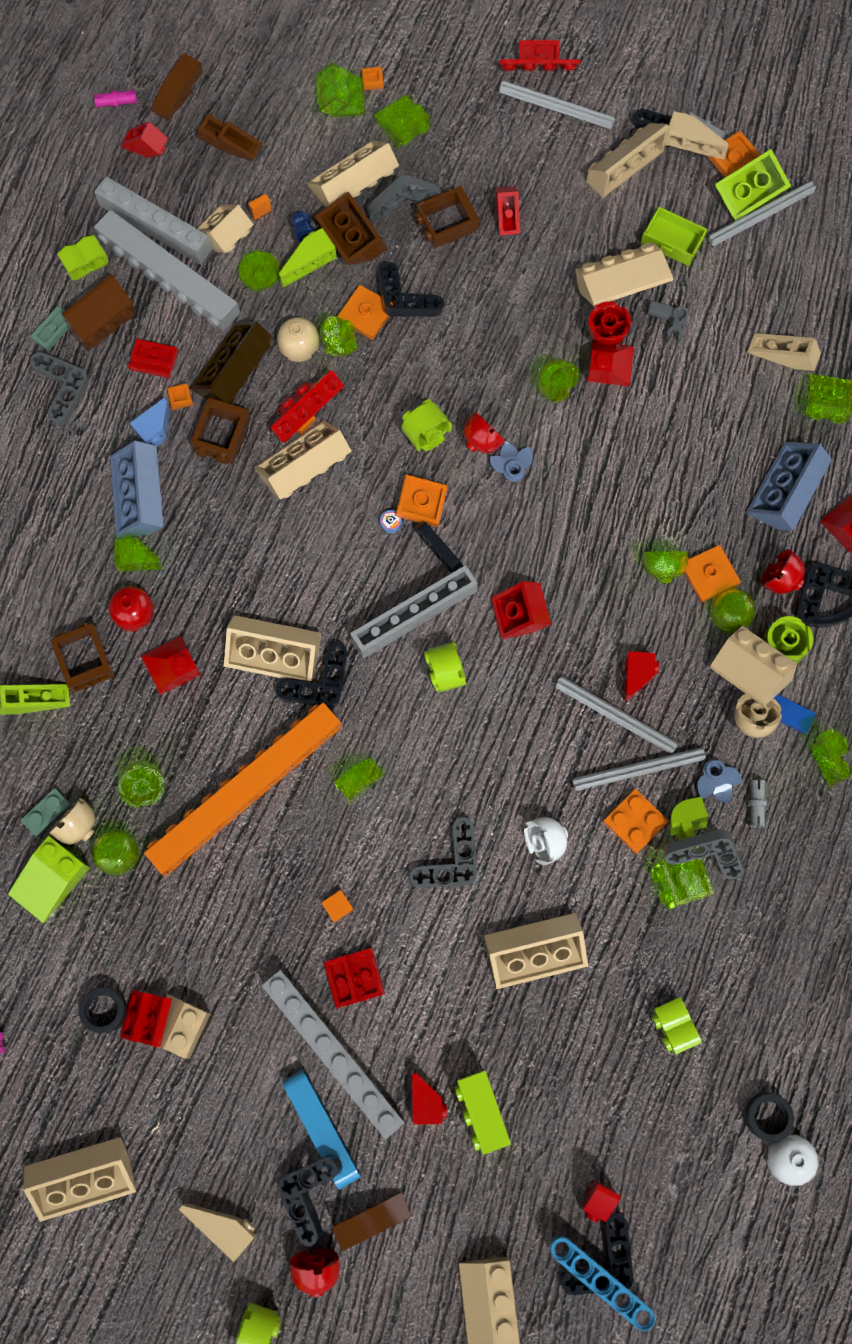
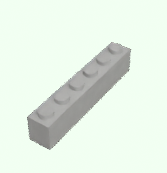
[94,177,212,265]
[350,565,478,659]

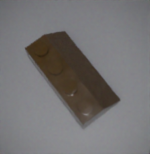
[190,321,274,404]

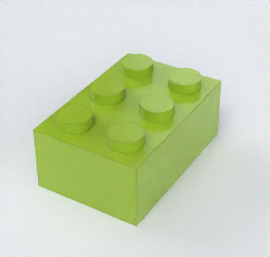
[454,1070,511,1155]

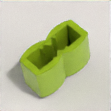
[57,235,109,281]
[651,997,702,1055]

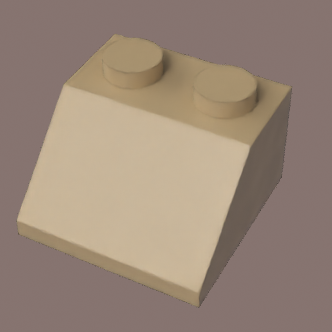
[196,204,254,253]
[160,994,211,1059]

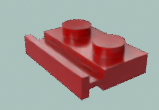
[128,339,179,379]

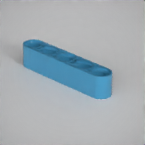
[282,1069,361,1190]
[549,1235,655,1331]

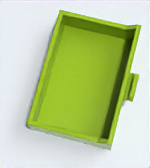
[641,207,708,266]

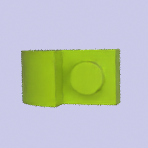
[670,797,708,849]

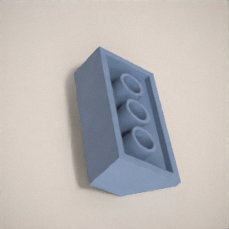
[110,441,164,538]
[746,442,832,531]

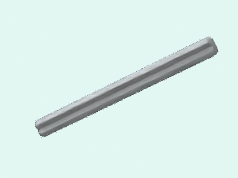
[499,81,615,129]
[708,181,816,246]
[555,676,678,754]
[572,748,706,791]

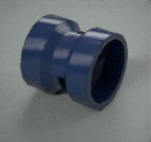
[290,212,314,242]

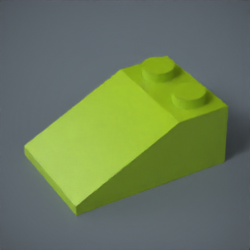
[715,149,791,220]
[8,836,90,923]

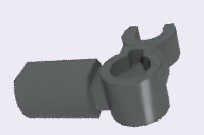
[647,300,689,342]

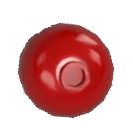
[588,301,631,346]
[463,411,506,454]
[761,549,805,595]
[108,586,155,632]
[290,1248,340,1297]

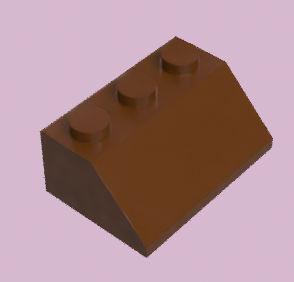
[315,191,387,265]
[62,274,136,351]

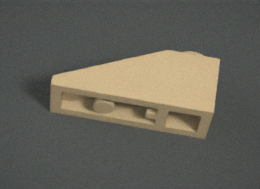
[665,111,729,160]
[748,333,821,371]
[179,1203,257,1262]

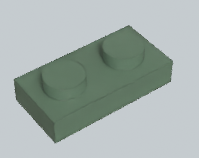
[30,306,69,352]
[20,788,72,838]

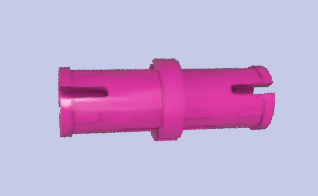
[94,90,137,108]

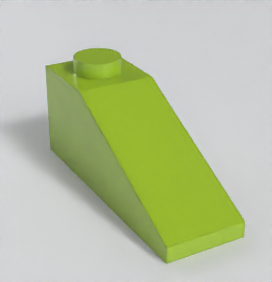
[279,228,337,288]
[0,684,70,715]

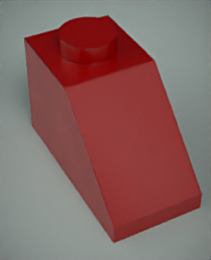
[120,122,168,158]
[495,186,520,236]
[624,651,659,701]
[412,1073,447,1125]
[581,1180,621,1223]

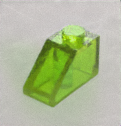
[115,536,163,572]
[334,757,385,804]

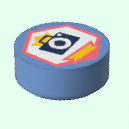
[380,510,402,533]

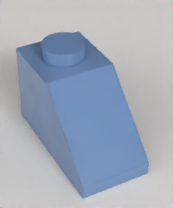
[130,398,171,447]

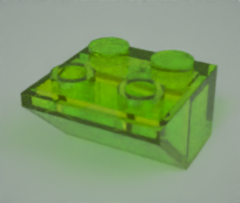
[316,62,366,118]

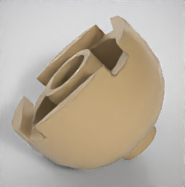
[277,317,320,362]
[734,694,782,738]
[49,798,95,845]

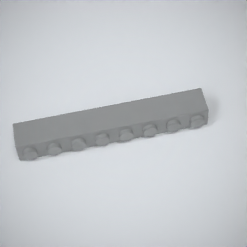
[94,210,240,331]
[262,970,405,1140]

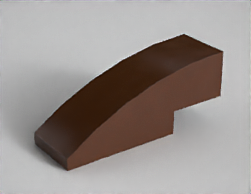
[151,53,203,121]
[196,113,263,161]
[332,1192,411,1252]

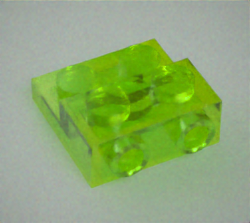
[374,94,430,148]
[805,374,852,424]
[810,728,850,788]
[650,858,715,910]

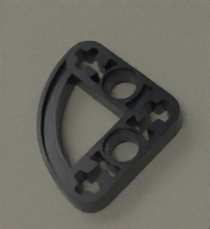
[795,563,852,628]

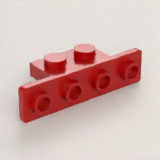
[499,40,581,71]
[270,370,344,443]

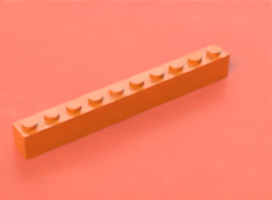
[144,703,342,877]

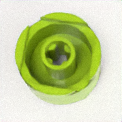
[402,399,452,452]
[762,616,813,663]
[424,641,467,692]
[236,1302,281,1344]

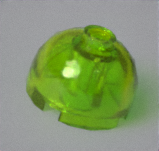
[537,358,579,403]
[643,551,688,583]
[709,588,756,634]
[118,761,165,808]
[91,829,140,876]

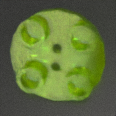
[238,250,280,292]
[321,316,357,356]

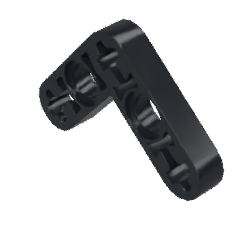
[378,261,444,317]
[275,642,348,708]
[278,1154,342,1247]
[560,1212,634,1295]

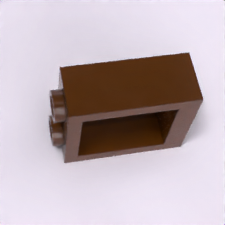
[414,186,479,249]
[190,397,251,464]
[50,623,116,694]

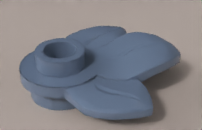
[490,442,533,482]
[697,759,742,803]

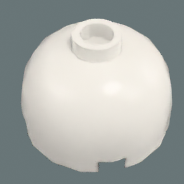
[524,817,568,865]
[767,1134,819,1186]

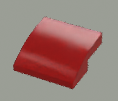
[324,948,385,1009]
[120,990,172,1048]

